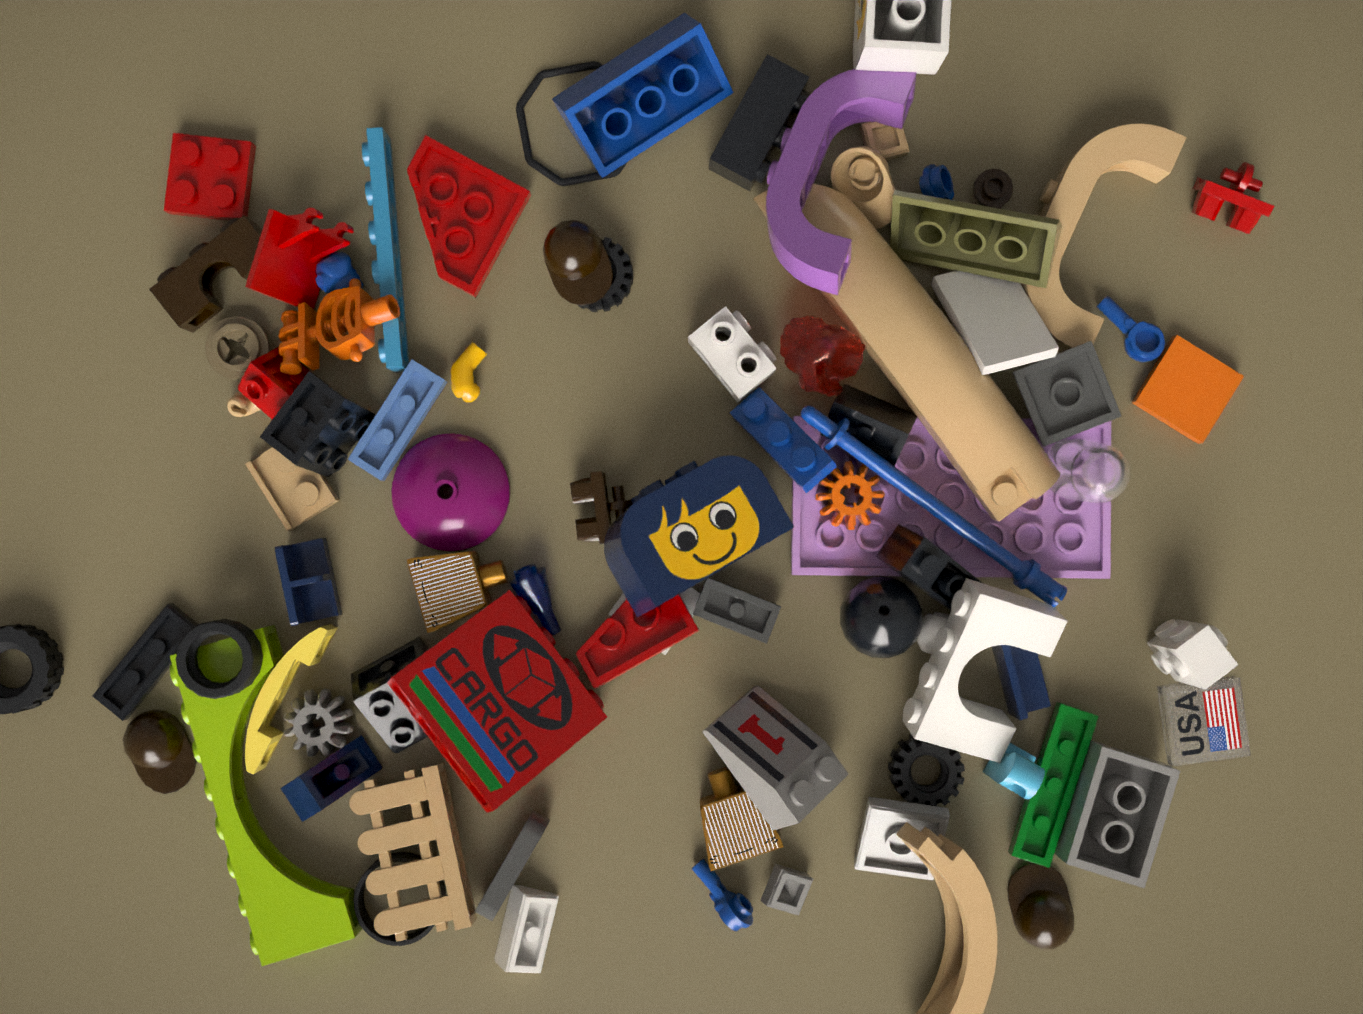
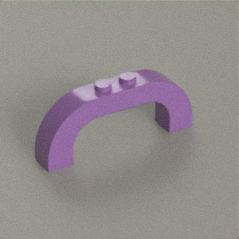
[766,69,916,295]

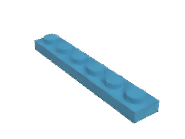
[362,127,409,372]

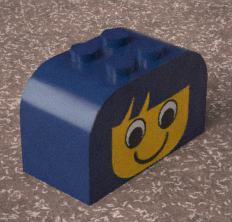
[604,456,794,617]

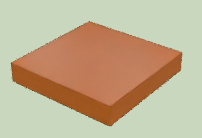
[1131,335,1244,444]

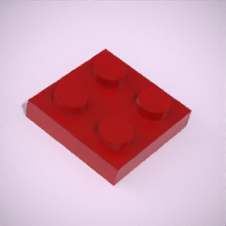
[164,133,256,221]

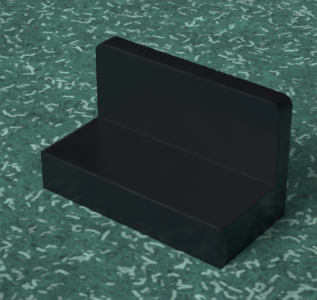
[820,384,917,466]

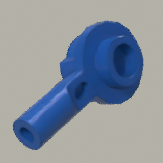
[919,164,955,200]
[1096,296,1165,362]
[692,858,753,931]

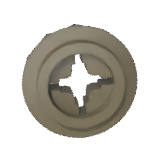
[205,316,270,380]

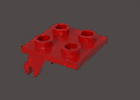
[245,207,354,309]

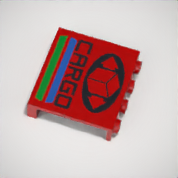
[387,590,607,813]

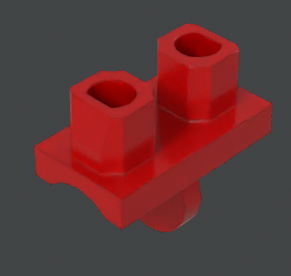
[1192,162,1275,234]

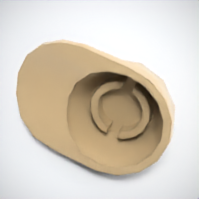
[830,146,896,229]

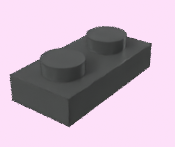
[693,578,781,644]

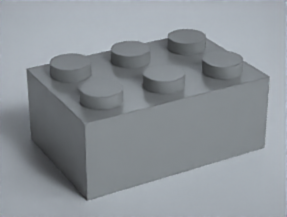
[1054,740,1180,888]

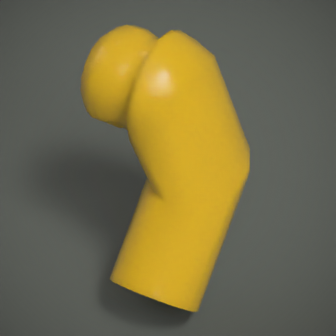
[450,342,487,403]

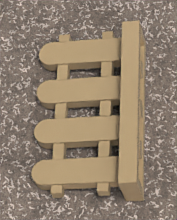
[349,762,477,942]

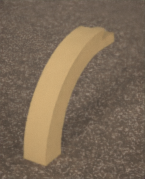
[896,822,997,1014]

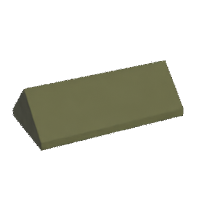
[890,190,1062,288]

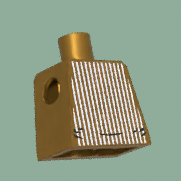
[407,551,508,633]
[699,767,784,871]

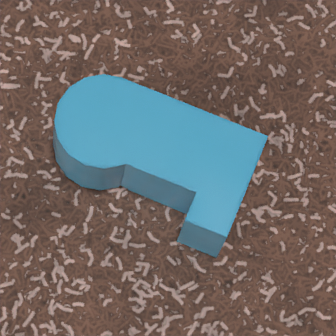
[983,743,1045,800]

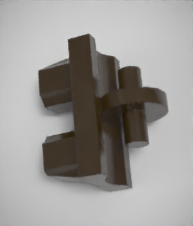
[570,471,633,544]

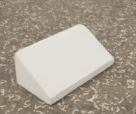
[495,885,559,973]

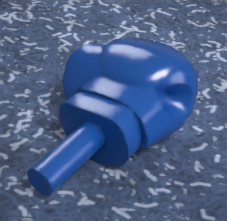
[315,252,364,294]

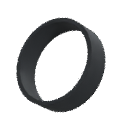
[354,852,446,946]

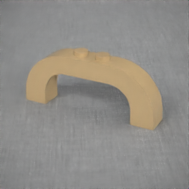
[1020,123,1187,353]

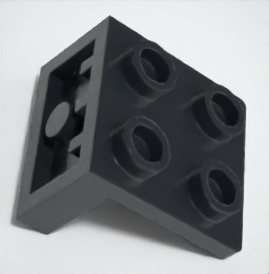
[260,371,375,477]
[351,636,428,753]

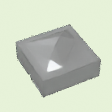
[760,863,814,916]

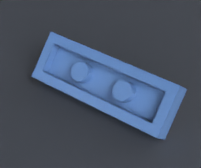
[348,359,447,481]

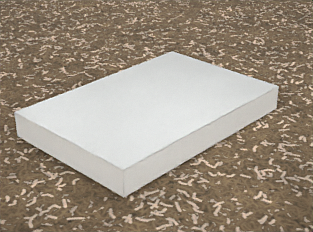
[931,271,1059,375]

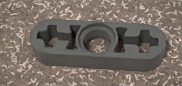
[475,810,550,921]

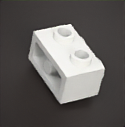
[688,306,777,403]
[1147,619,1238,690]

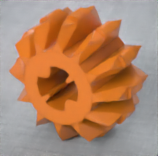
[815,461,885,530]

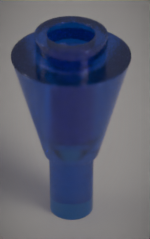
[509,563,562,635]

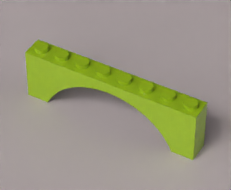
[169,625,362,966]

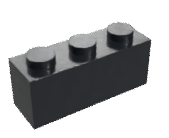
[709,54,811,192]

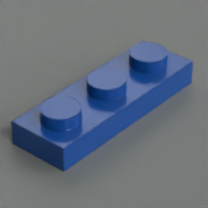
[729,387,837,494]

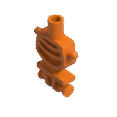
[279,278,400,375]

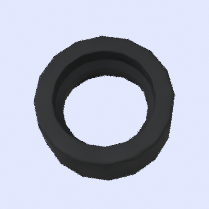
[176,619,263,699]

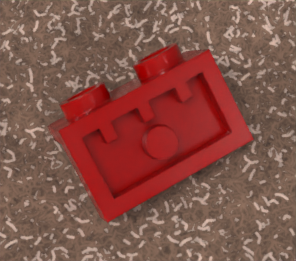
[238,347,311,419]

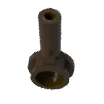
[973,169,1013,209]

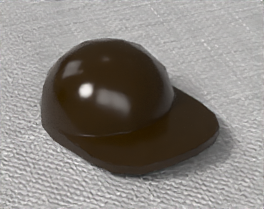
[543,220,613,305]
[123,709,197,794]
[1007,863,1074,949]

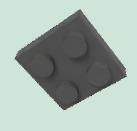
[1012,341,1122,447]

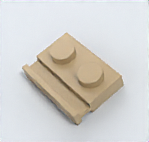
[245,447,340,531]

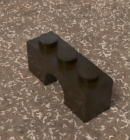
[149,215,262,333]

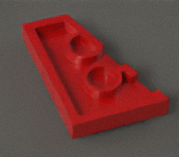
[575,594,700,689]

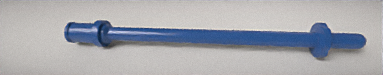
[801,406,1067,607]

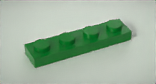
[1008,702,1099,868]

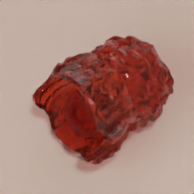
[780,315,866,397]

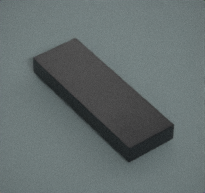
[92,603,198,721]

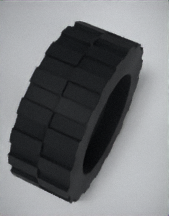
[0,624,64,715]

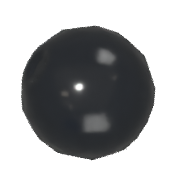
[840,577,923,658]

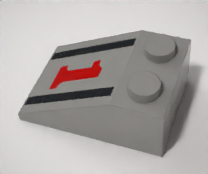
[702,685,849,830]

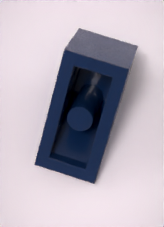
[280,735,383,822]

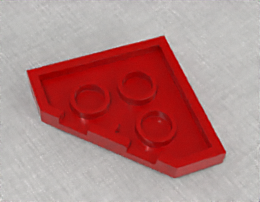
[407,135,531,298]

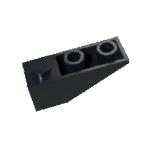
[876,524,984,611]

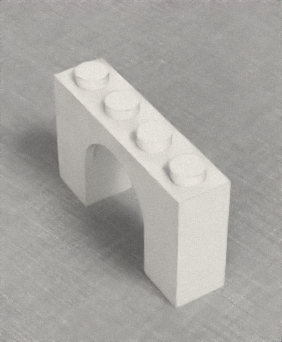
[902,578,1068,763]

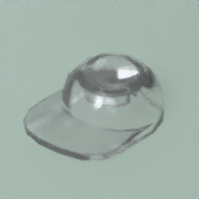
[1046,439,1131,503]

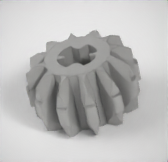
[283,688,354,757]

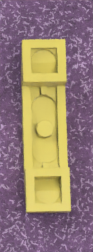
[245,624,338,775]

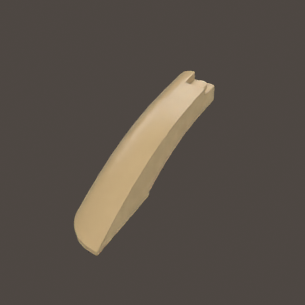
[753,184,1060,522]

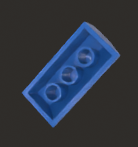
[552,13,734,178]

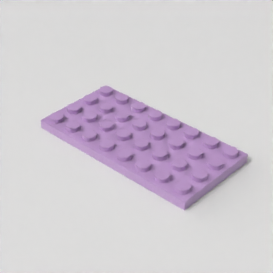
[791,416,1111,579]

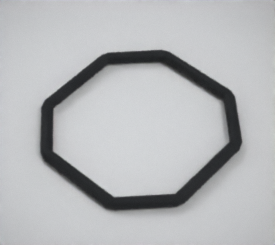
[516,61,628,186]

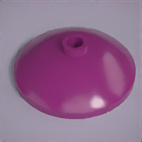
[392,433,510,551]

